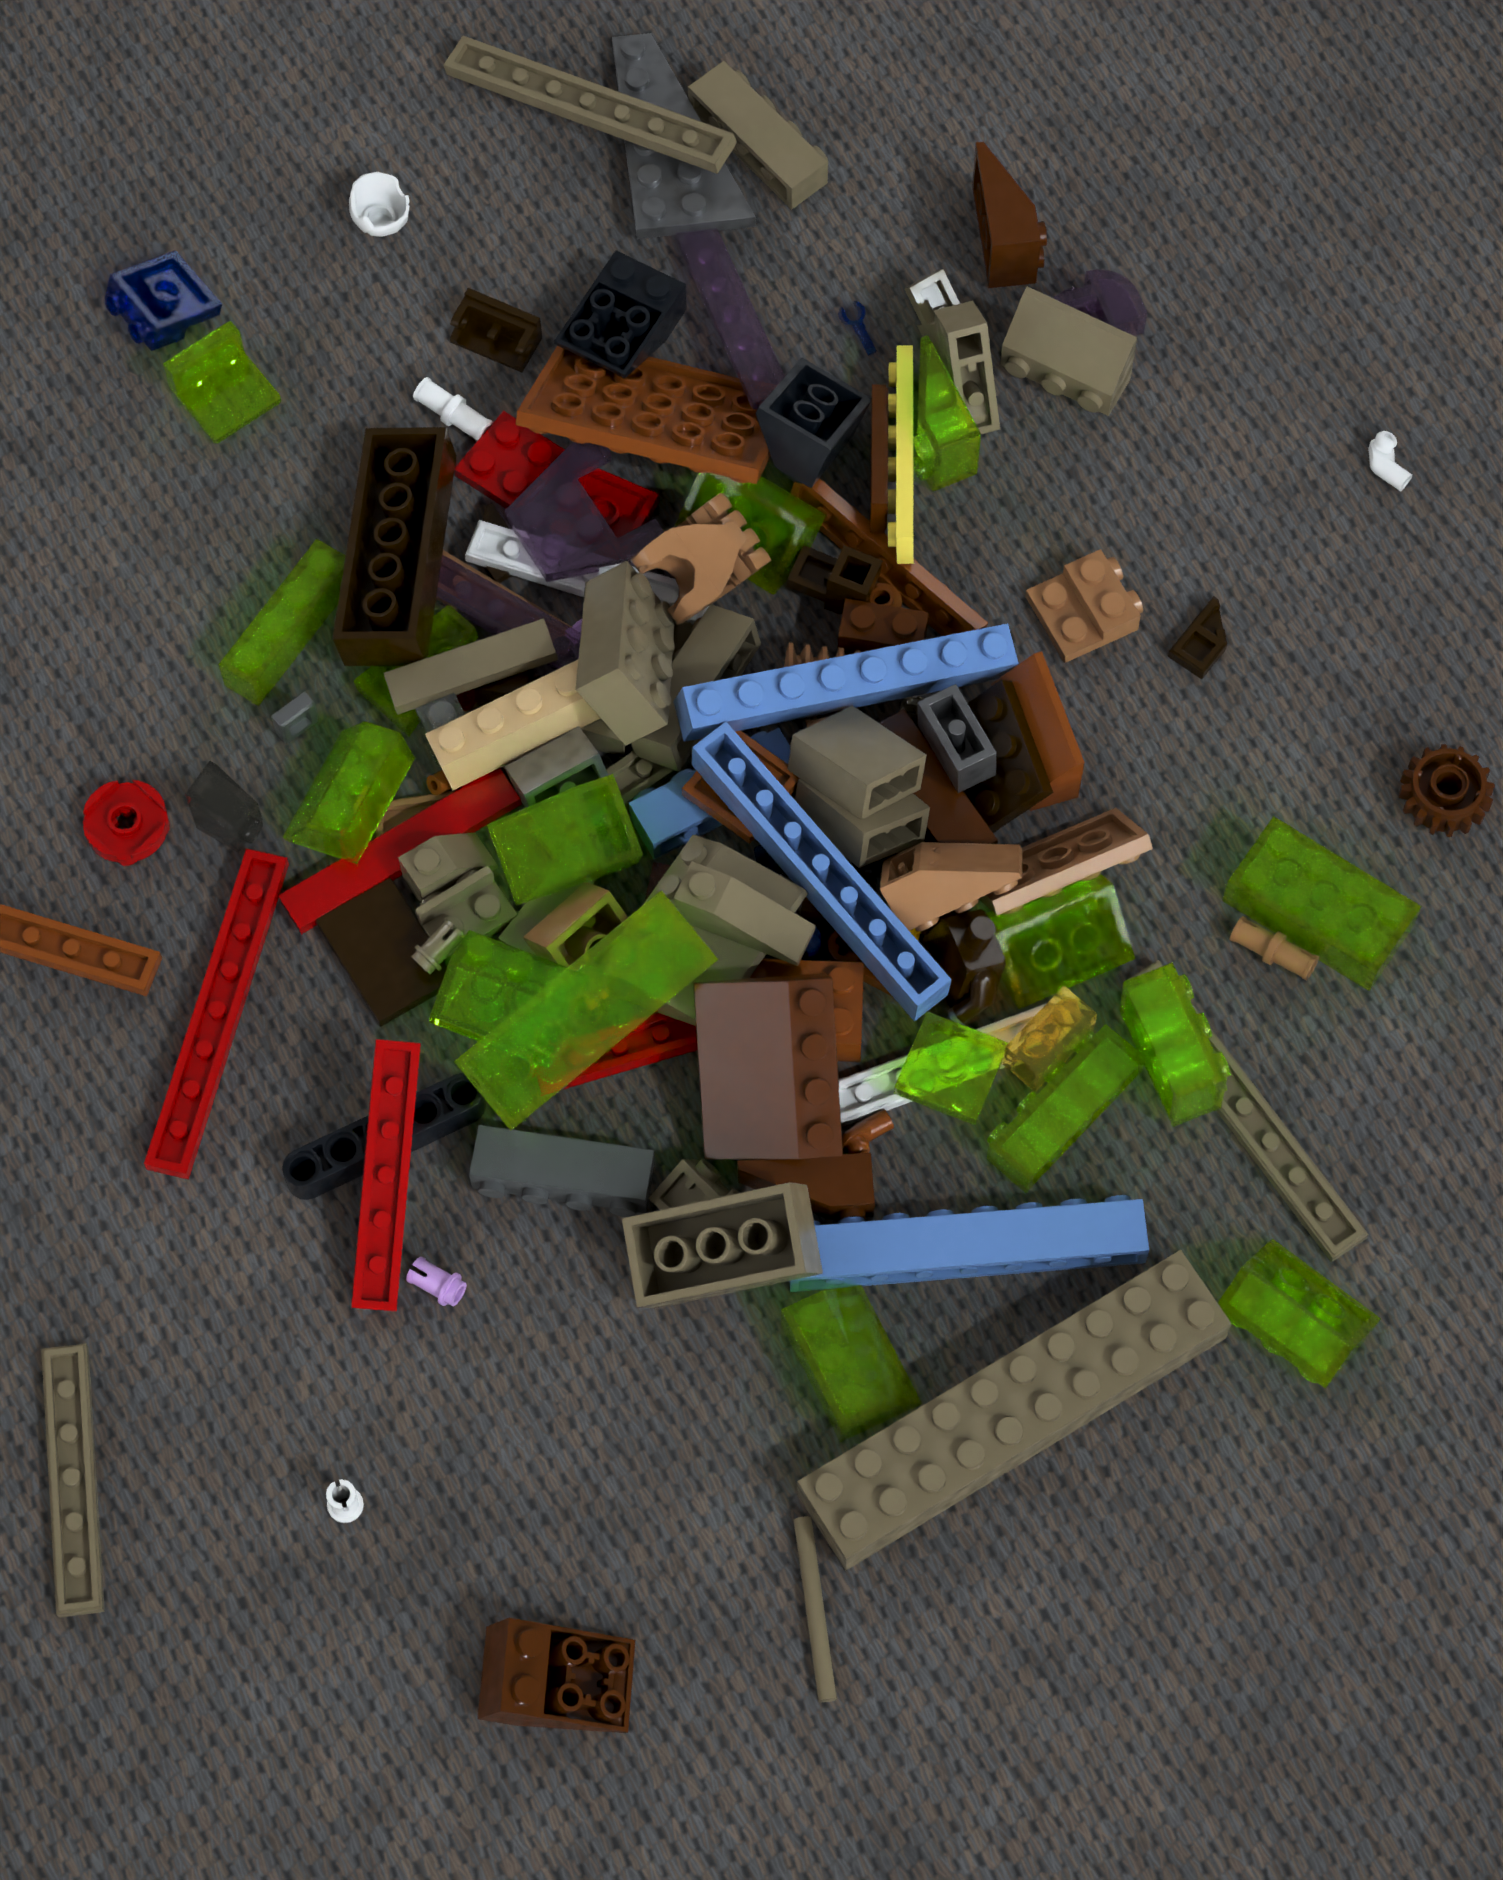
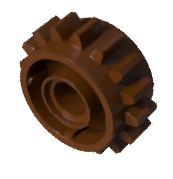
[1398,744,1495,837]

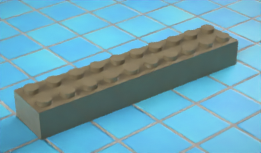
[797,1250,1232,1571]

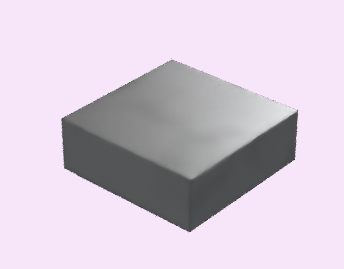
[271,692,318,744]

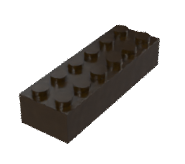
[333,427,457,666]

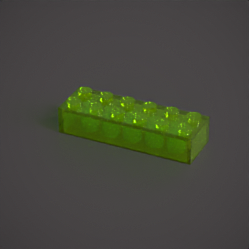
[454,890,720,1131]

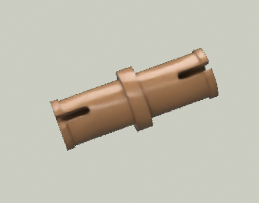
[1230,916,1320,981]

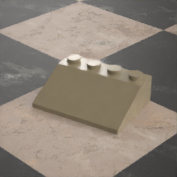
[597,835,808,1026]

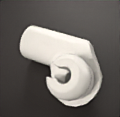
[1368,431,1412,492]

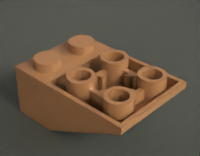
[880,842,1023,931]

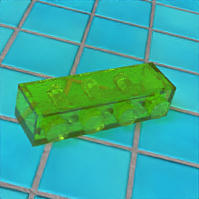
[218,539,346,706]
[987,1024,1146,1193]

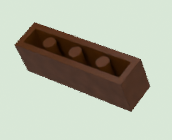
[880,709,998,844]

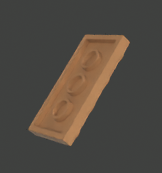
[979,808,1153,916]

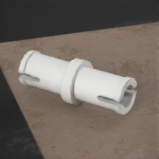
[413,377,493,442]

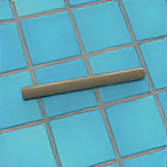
[793,1516,837,1703]

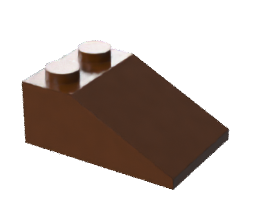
[972,142,1047,288]

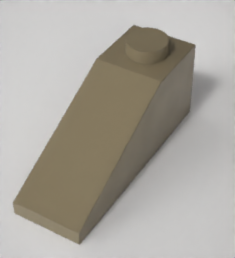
[934,301,1000,440]
[673,861,816,966]

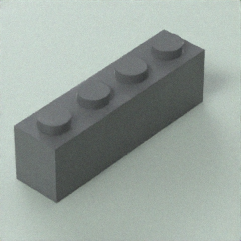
[469,1125,655,1217]

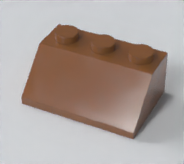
[991,651,1085,811]

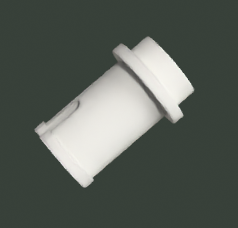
[326,1479,364,1523]

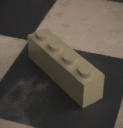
[688,61,829,210]
[631,604,761,772]

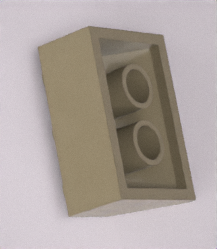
[1000,286,1137,416]

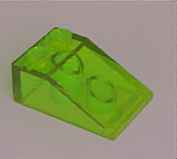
[913,335,981,492]

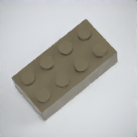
[576,561,676,746]
[622,1182,823,1308]

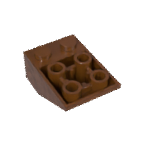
[478,1618,636,1733]

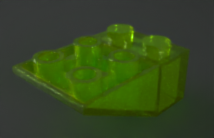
[487,774,643,906]

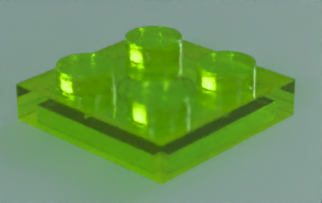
[894,1011,1009,1126]

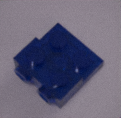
[105,250,222,351]

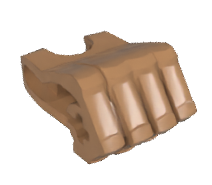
[630,493,771,625]

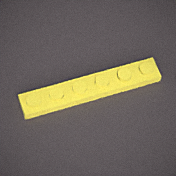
[888,345,914,564]

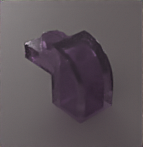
[1054,269,1147,336]

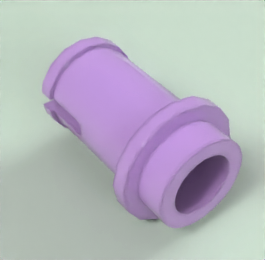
[406,1257,467,1306]

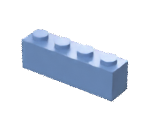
[629,728,790,859]

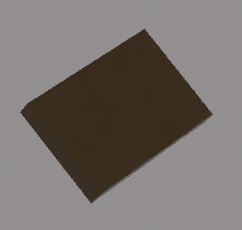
[316,877,455,1027]

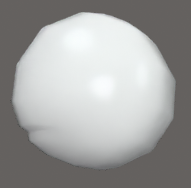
[349,172,410,237]

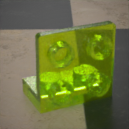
[163,320,281,444]

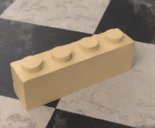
[425,660,601,790]

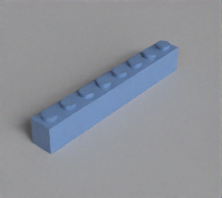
[673,623,1019,742]
[692,722,952,1022]
[789,1195,1149,1292]

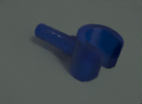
[838,301,877,356]

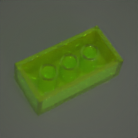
[1222,816,1422,991]

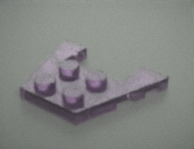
[504,442,664,582]

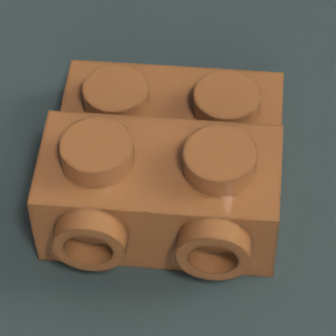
[1025,549,1143,663]

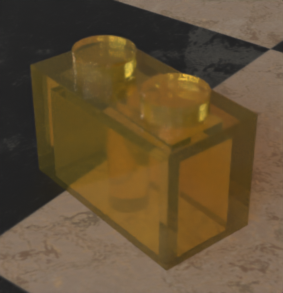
[1003,986,1097,1092]

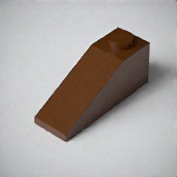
[737,1153,875,1220]

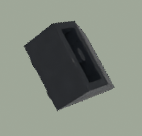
[554,250,687,378]

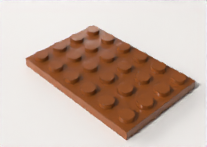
[516,346,776,484]

